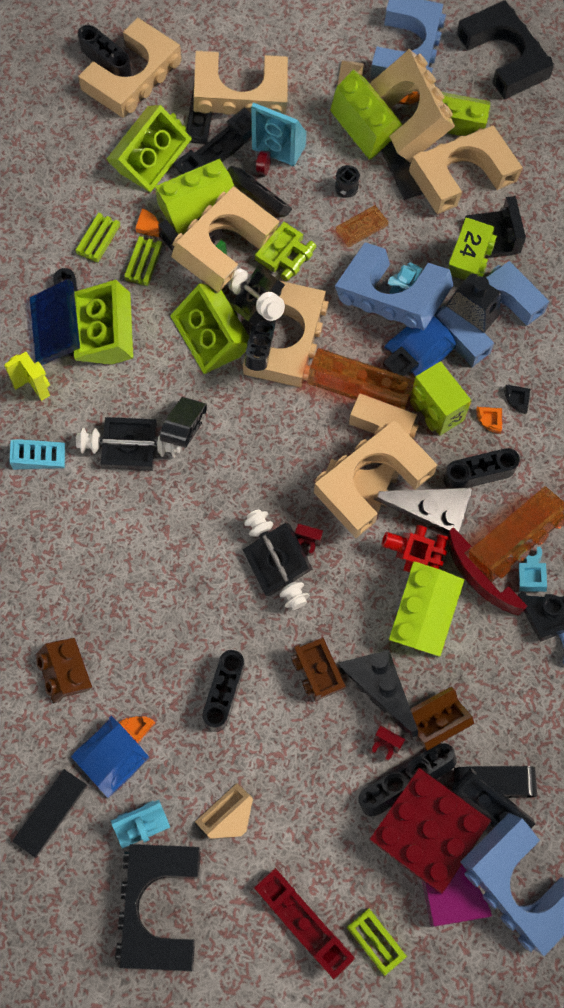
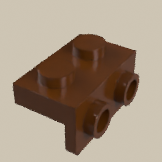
[36,637,92,703]
[291,637,346,702]
[411,687,475,750]

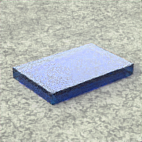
[29,279,80,365]

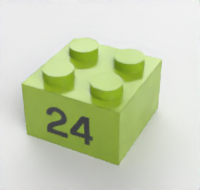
[448,217,497,280]
[410,361,472,436]

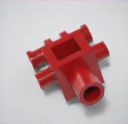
[381,525,449,573]

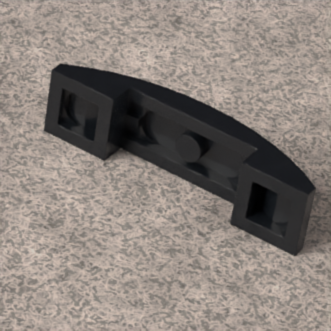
[173,107,252,174]

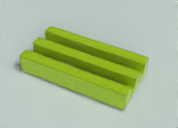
[76,212,120,263]
[124,236,163,286]
[346,908,407,976]

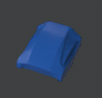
[384,316,457,376]
[71,715,149,798]

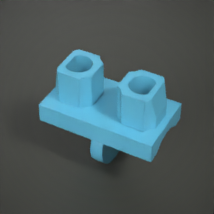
[387,262,423,294]
[111,800,170,849]

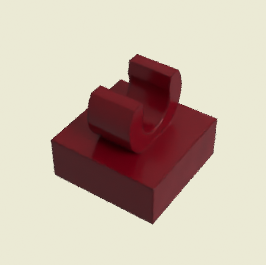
[295,523,323,556]
[371,725,405,762]

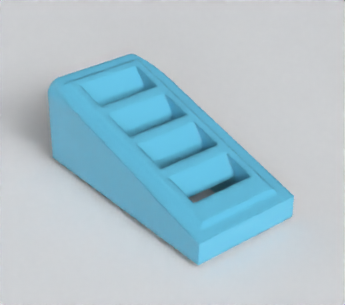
[10,439,65,470]

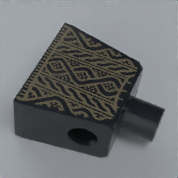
[446,273,501,333]

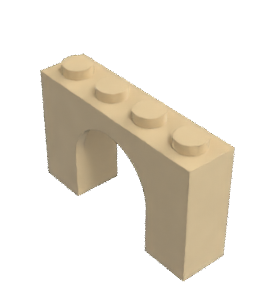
[78,18,182,118]
[369,49,455,162]
[193,51,288,115]
[409,125,523,214]
[171,186,280,293]
[243,281,329,388]
[326,393,419,512]
[314,420,437,538]

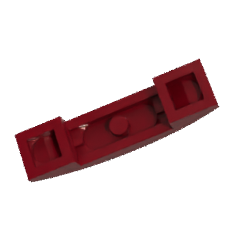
[447,527,527,616]
[254,868,356,980]

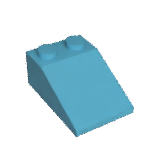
[251,103,307,166]

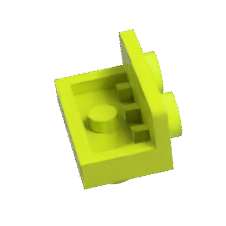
[4,352,50,401]

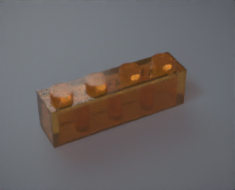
[308,348,414,410]
[469,486,564,583]

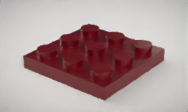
[369,768,491,894]

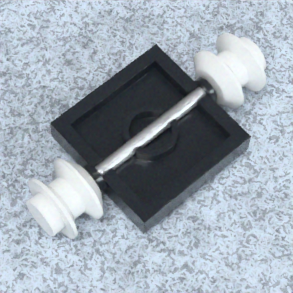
[227,265,285,327]
[76,417,181,471]
[243,510,313,610]

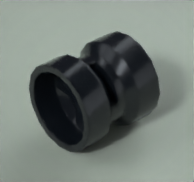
[335,165,360,198]

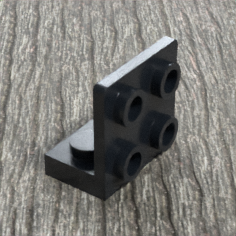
[464,196,526,258]

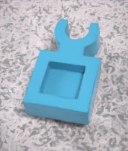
[518,547,547,592]

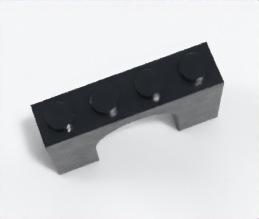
[456,0,555,100]
[115,844,201,971]

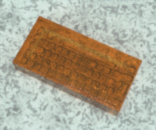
[336,205,389,247]

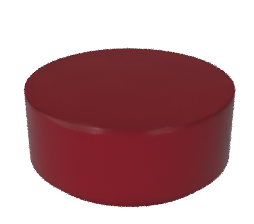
[256,150,271,176]

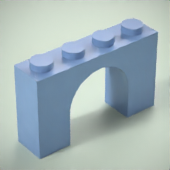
[370,0,446,79]
[335,242,453,330]
[434,261,549,367]
[460,813,564,956]

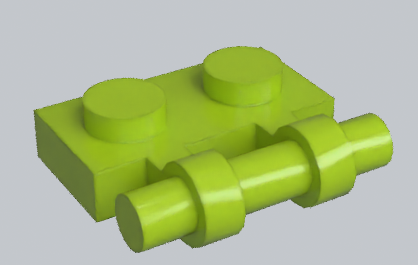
[255,222,317,281]

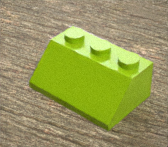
[330,69,403,160]
[418,92,490,136]
[106,105,192,193]
[155,159,234,235]
[72,280,133,365]
[170,283,249,374]
[388,561,465,657]

